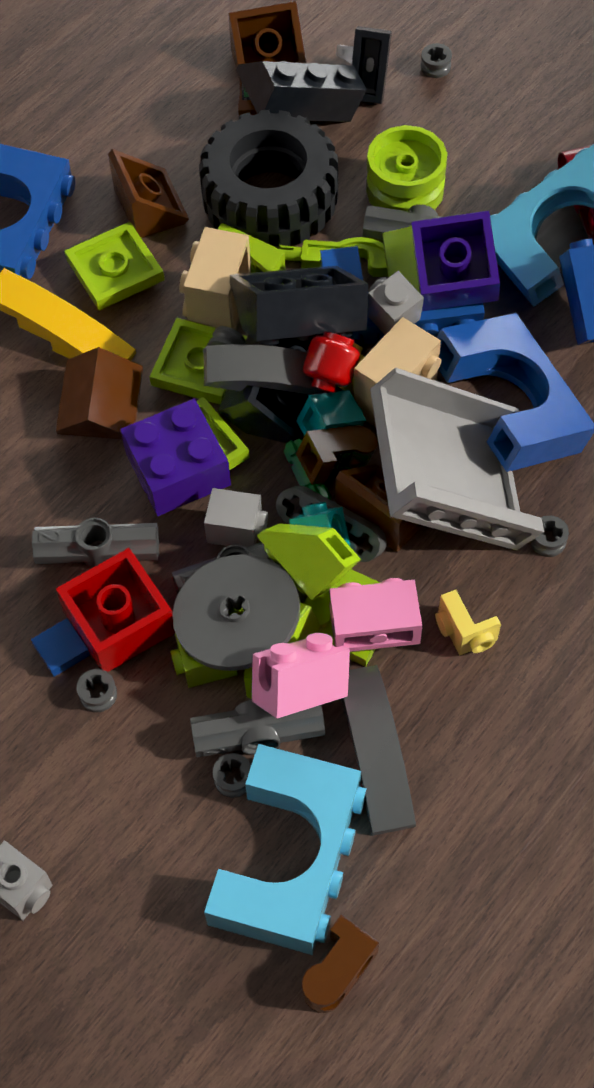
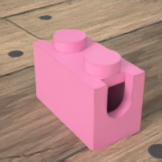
[329,578,422,652]
[252,633,350,719]

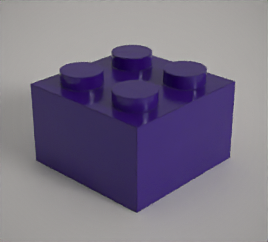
[411,211,500,311]
[120,398,231,517]

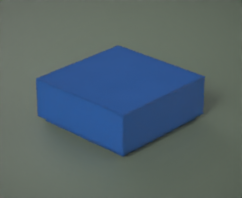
[31,618,90,677]

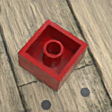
[56,548,175,672]

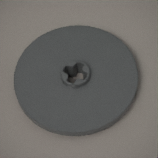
[173,554,300,671]

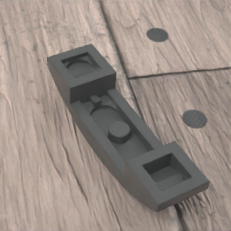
[203,344,344,395]
[341,665,416,836]

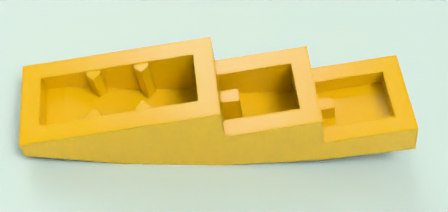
[0,268,136,361]

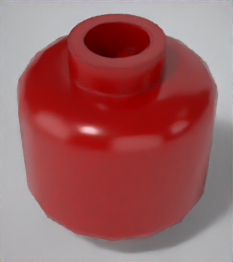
[303,331,360,393]

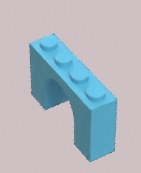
[490,144,594,307]
[204,744,367,955]

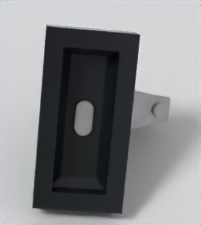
[336,26,392,104]

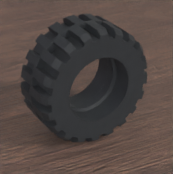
[199,110,338,247]

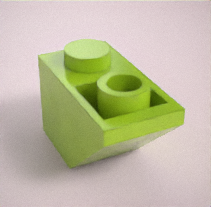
[257,523,361,600]

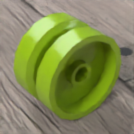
[366,125,447,211]

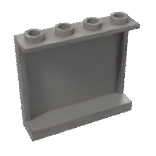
[370,368,544,550]

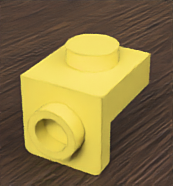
[435,590,501,656]

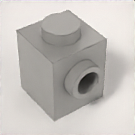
[367,271,424,335]
[204,488,268,547]
[0,840,53,921]

